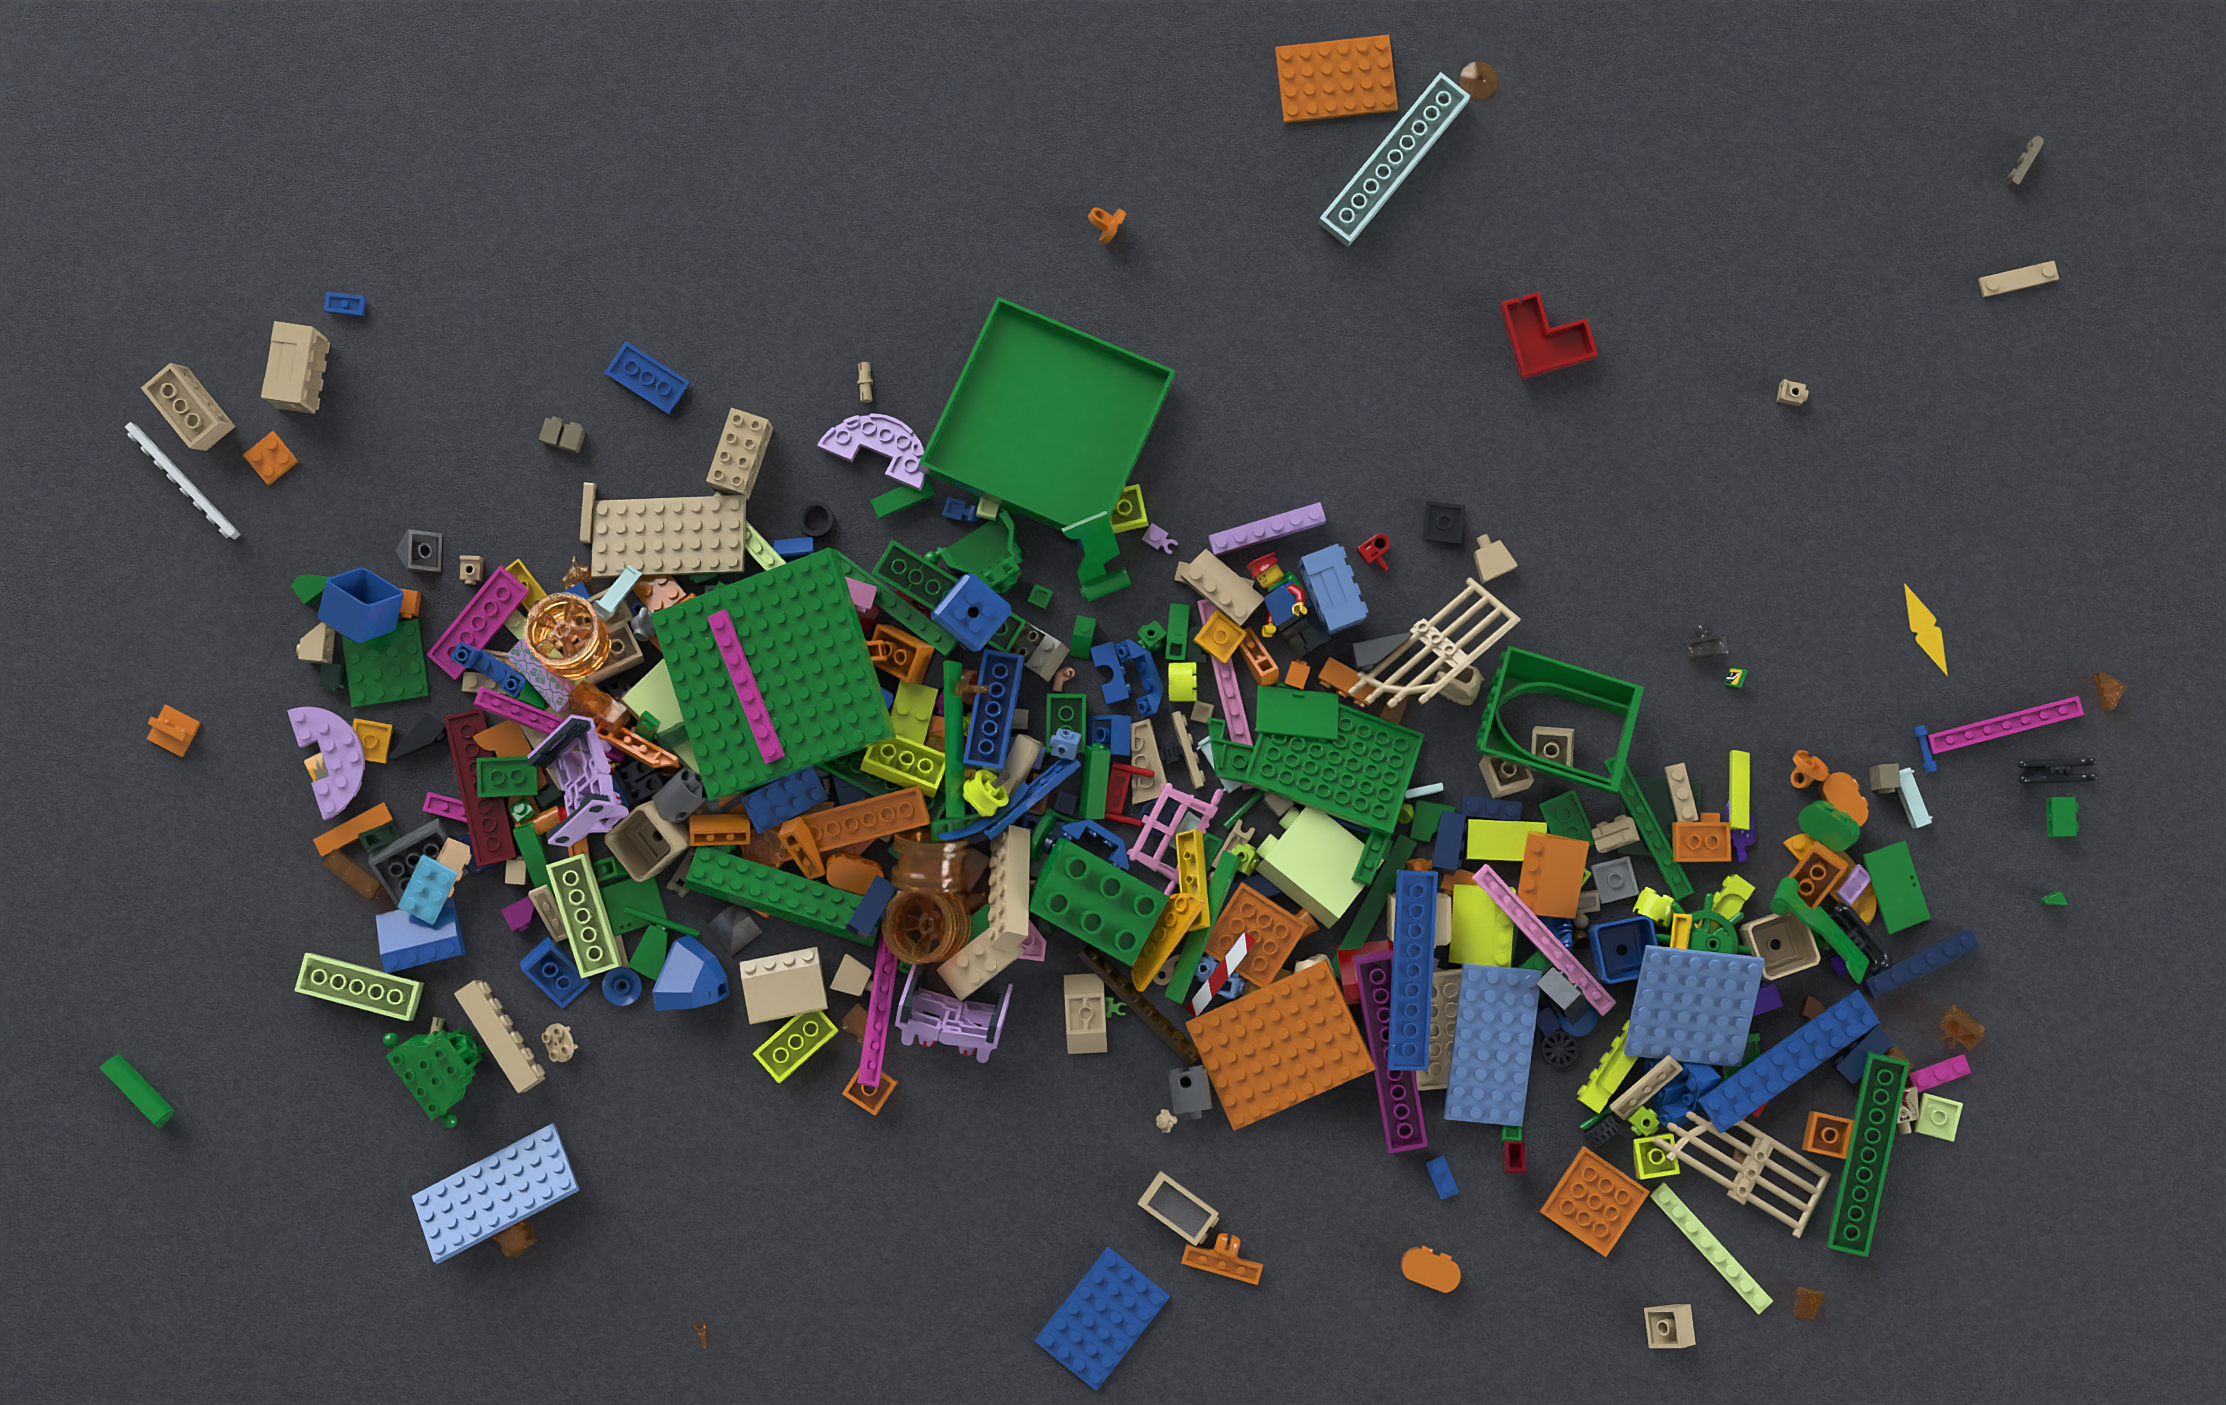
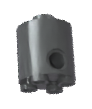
[652,768,708,824]
[1168,1065,1212,1120]

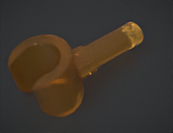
[694,1320,707,1348]

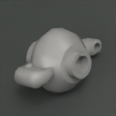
[631,607,656,641]

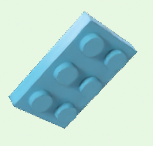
[398,855,459,925]

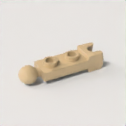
[1207,820,1255,884]

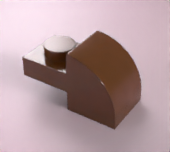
[1798,996,1825,1026]

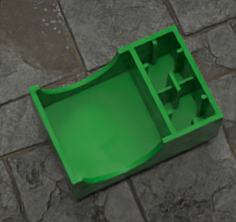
[1029,837,1170,967]

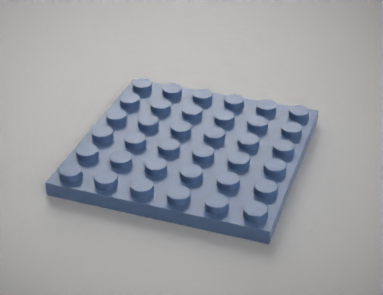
[1623,945,1765,1067]

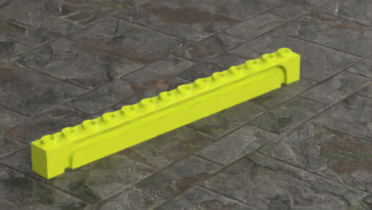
[1577,874,1755,1114]

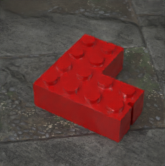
[1499,292,1598,380]

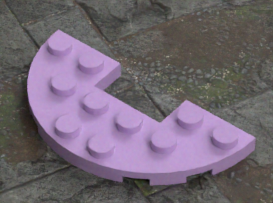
[817,414,926,491]
[287,707,365,820]

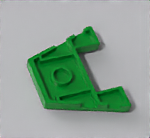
[1207,717,1255,783]

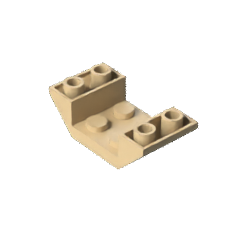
[1064,973,1107,1054]

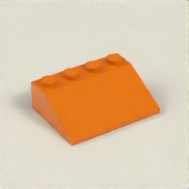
[1517,830,1589,919]

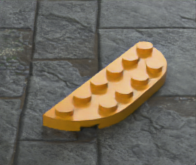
[1782,833,1877,926]
[1131,893,1206,992]

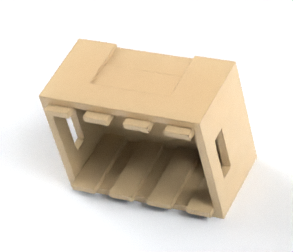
[261,321,330,414]

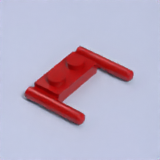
[1104,761,1155,827]

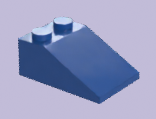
[519,936,591,1009]

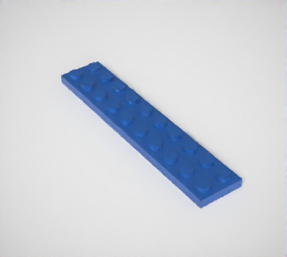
[1387,870,1438,1071]
[1697,989,1880,1134]

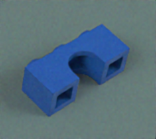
[1090,641,1132,706]

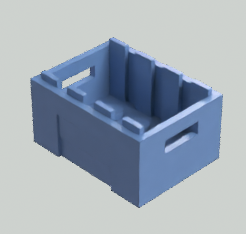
[1298,544,1368,636]

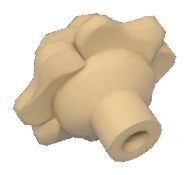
[1156,1109,1177,1133]

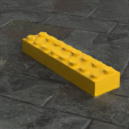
[505,559,577,650]
[1176,829,1210,931]

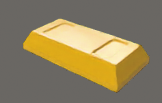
[1670,913,1692,949]

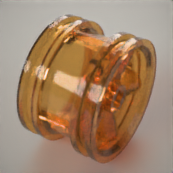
[524,593,610,680]
[891,828,969,893]
[882,887,971,964]

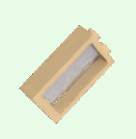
[1138,1170,1219,1246]

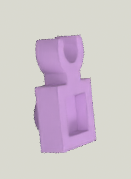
[1142,523,1178,555]

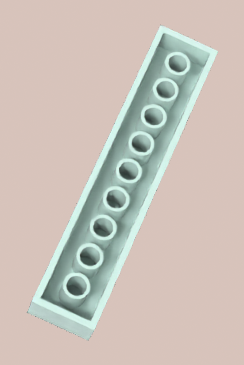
[1318,72,1470,247]

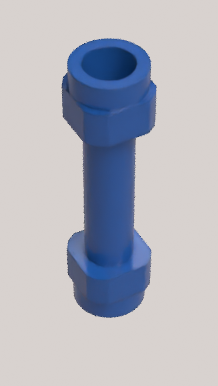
[1914,725,1937,773]

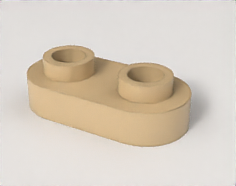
[1153,955,1181,985]

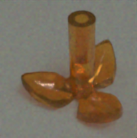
[956,671,989,705]

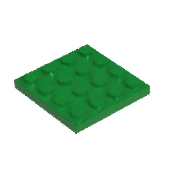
[342,619,430,708]

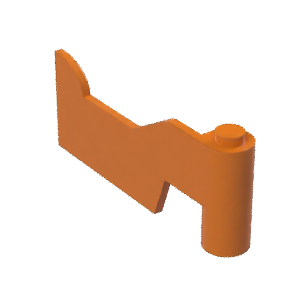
[473,720,561,835]

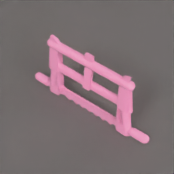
[1126,783,1223,897]

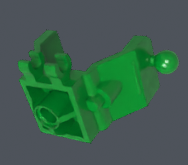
[924,507,1023,594]
[383,1028,485,1128]

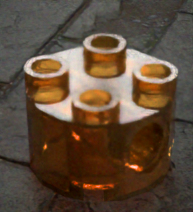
[491,1219,537,1257]

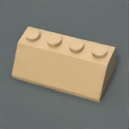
[1181,549,1265,627]

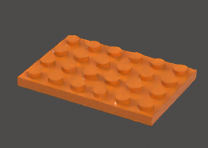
[1275,35,1398,123]

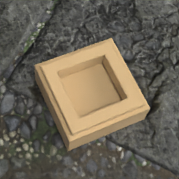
[1190,701,1214,724]

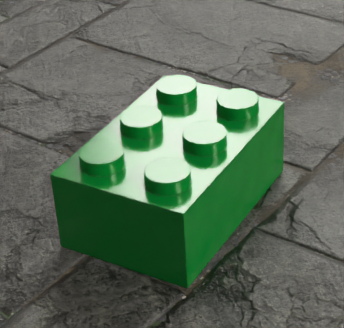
[1046,694,1086,754]

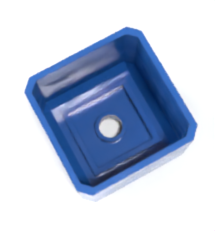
[318,568,404,644]
[931,574,1011,652]
[1587,915,1658,984]

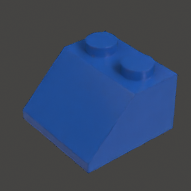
[774,537,815,563]
[1086,715,1131,756]

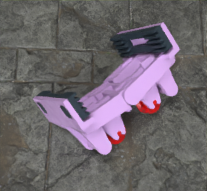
[527,715,629,847]
[895,962,1013,1063]

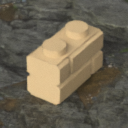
[1591,815,1639,853]

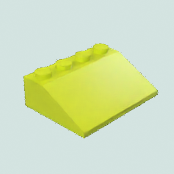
[1448,884,1516,967]

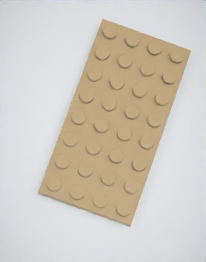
[591,495,746,578]

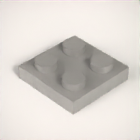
[1590,856,1639,904]

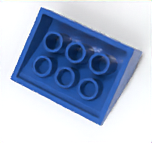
[376,897,466,973]

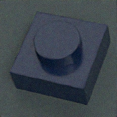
[1053,791,1078,816]

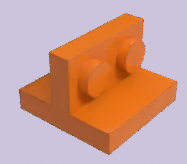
[147,705,201,757]

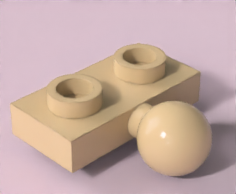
[1573,890,1600,929]

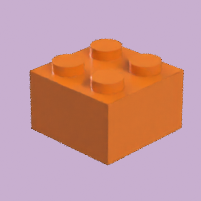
[842,1067,898,1116]
[1802,1111,1854,1159]

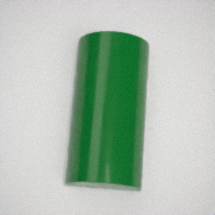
[99,1054,175,1129]

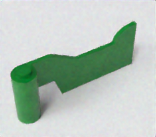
[1062,511,1131,602]
[1770,877,1869,984]

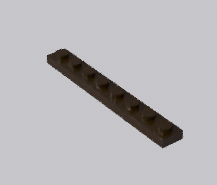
[1078,944,1200,1066]

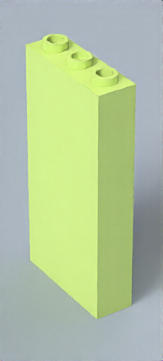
[619,659,701,775]

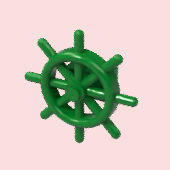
[1656,893,1752,955]

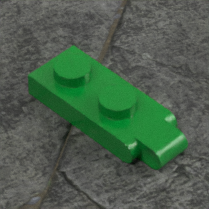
[1030,809,1058,862]

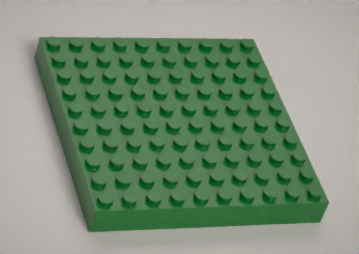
[919,297,1175,539]
[650,548,896,801]

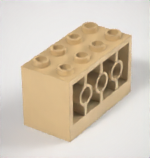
[141,363,235,451]
[706,408,773,500]

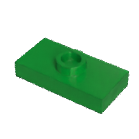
[1203,832,1224,876]

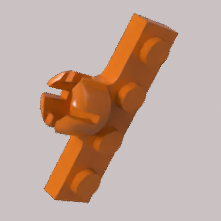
[1181,1233,1263,1285]

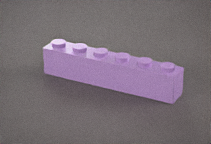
[1208,502,1326,556]

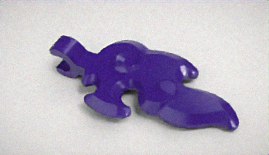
[1725,800,1756,863]

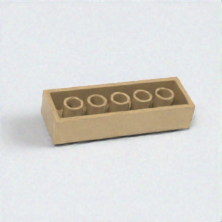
[987,825,1030,952]
[454,980,545,1093]

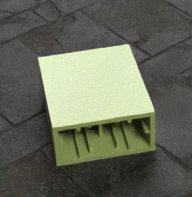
[1255,805,1384,928]

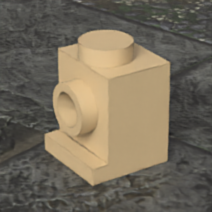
[1776,379,1809,406]
[460,555,484,585]

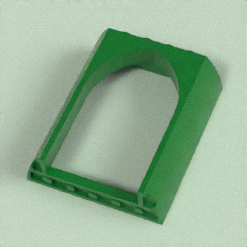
[1475,645,1644,795]

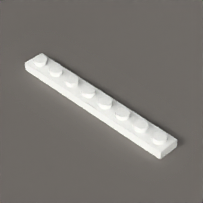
[125,422,241,539]

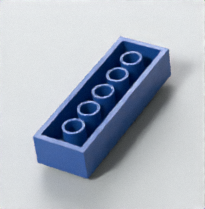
[963,649,1024,774]

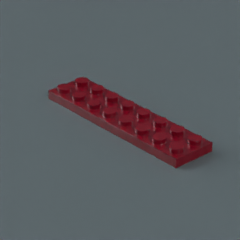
[444,708,517,868]

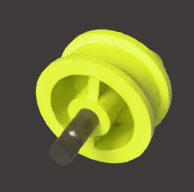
[963,769,1011,817]

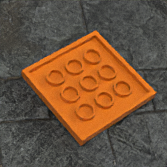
[1204,882,1308,988]
[1539,1146,1650,1257]

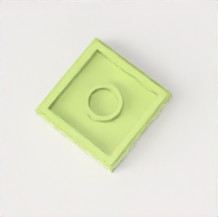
[1914,1093,1963,1142]

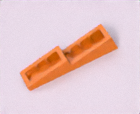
[313,802,394,857]

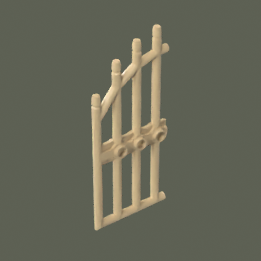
[1348,578,1521,708]
[1653,1111,1832,1238]

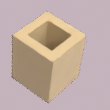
[505,857,529,885]

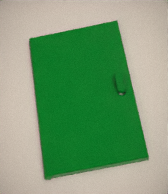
[1255,685,1339,740]
[1863,840,1931,935]
[599,876,667,937]

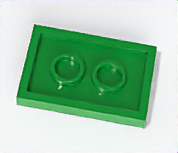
[477,756,538,798]
[1538,789,1595,847]

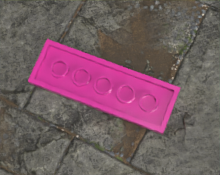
[427,566,531,680]

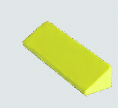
[1729,750,1750,830]

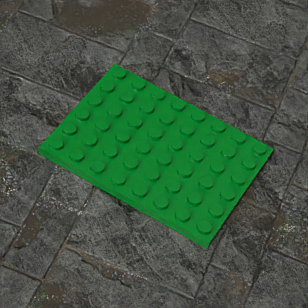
[1242,681,1425,837]

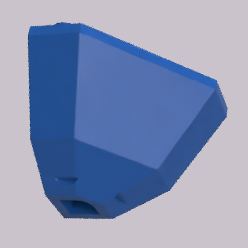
[652,935,730,1011]
[1644,1058,1721,1133]

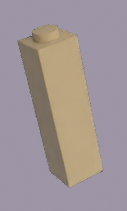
[998,734,1043,798]

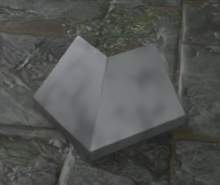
[396,529,442,572]
[708,904,763,956]

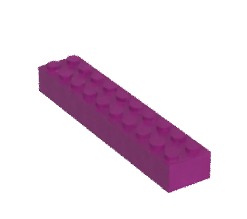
[1353,950,1428,1154]

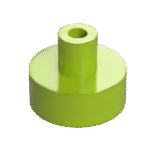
[1397,803,1414,824]

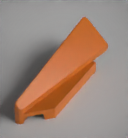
[596,720,679,768]

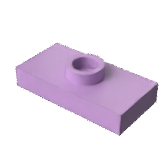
[1834,864,1871,906]

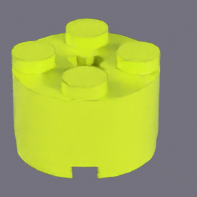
[1169,662,1197,702]
[1632,887,1675,929]

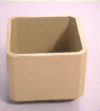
[605,800,690,882]
[1387,893,1451,948]
[1739,911,1821,980]

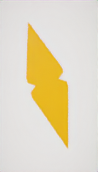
[1904,583,1947,675]

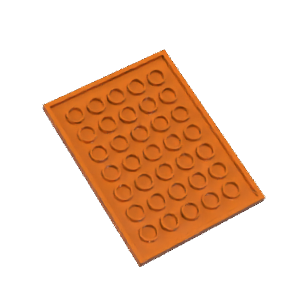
[1185,959,1376,1131]

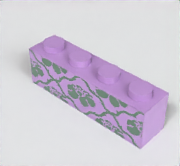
[506,637,580,712]

